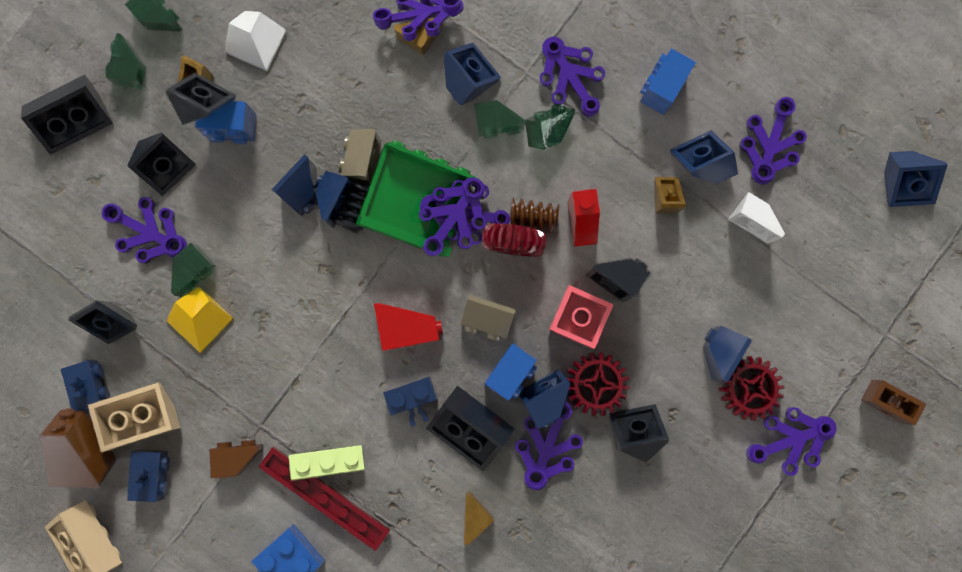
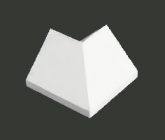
[225,11,287,72]
[728,192,785,244]

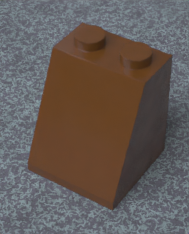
[40,408,116,488]

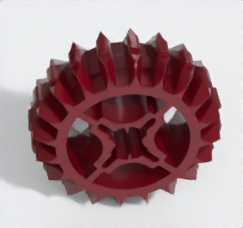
[482,223,546,257]
[567,352,630,417]
[718,356,785,421]

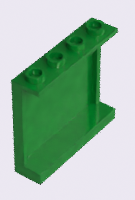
[356,140,477,257]

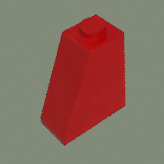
[567,188,600,247]
[374,303,443,351]

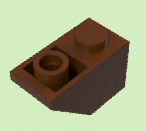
[209,440,263,478]

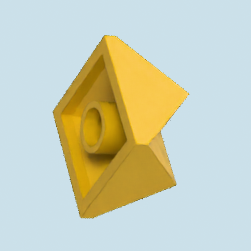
[166,287,234,353]

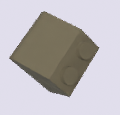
[338,129,381,185]
[461,295,516,342]

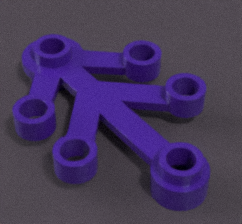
[373,0,464,41]
[539,37,605,117]
[739,97,807,185]
[418,177,486,257]
[420,180,510,245]
[101,197,187,264]
[515,402,583,490]
[746,407,837,476]

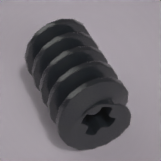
[334,182,369,235]

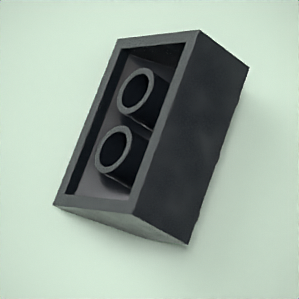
[21,74,113,155]
[585,258,651,302]
[426,385,515,471]

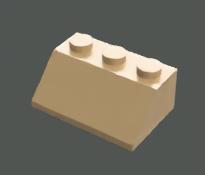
[88,383,181,452]
[45,500,122,572]

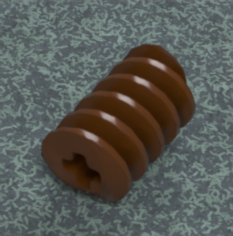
[509,197,560,233]

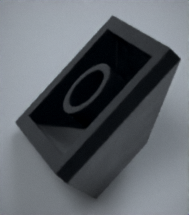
[166,73,236,125]
[127,132,196,197]
[68,300,137,344]
[609,404,669,463]

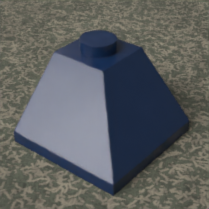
[444,43,502,106]
[670,130,738,184]
[884,151,948,207]
[271,154,317,216]
[315,171,353,228]
[703,326,752,382]
[519,369,570,429]

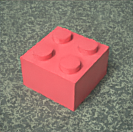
[548,285,614,350]

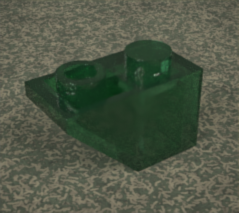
[125,0,182,32]
[105,33,146,90]
[474,100,525,139]
[525,104,575,150]
[171,243,216,297]

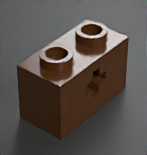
[861,380,927,426]

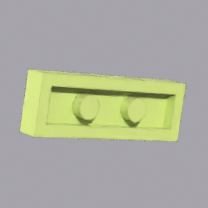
[289,445,364,481]

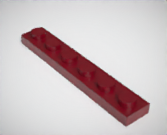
[258,447,390,551]

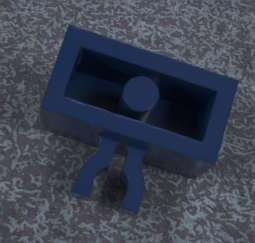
[60,360,110,413]
[383,377,438,427]
[127,450,170,502]

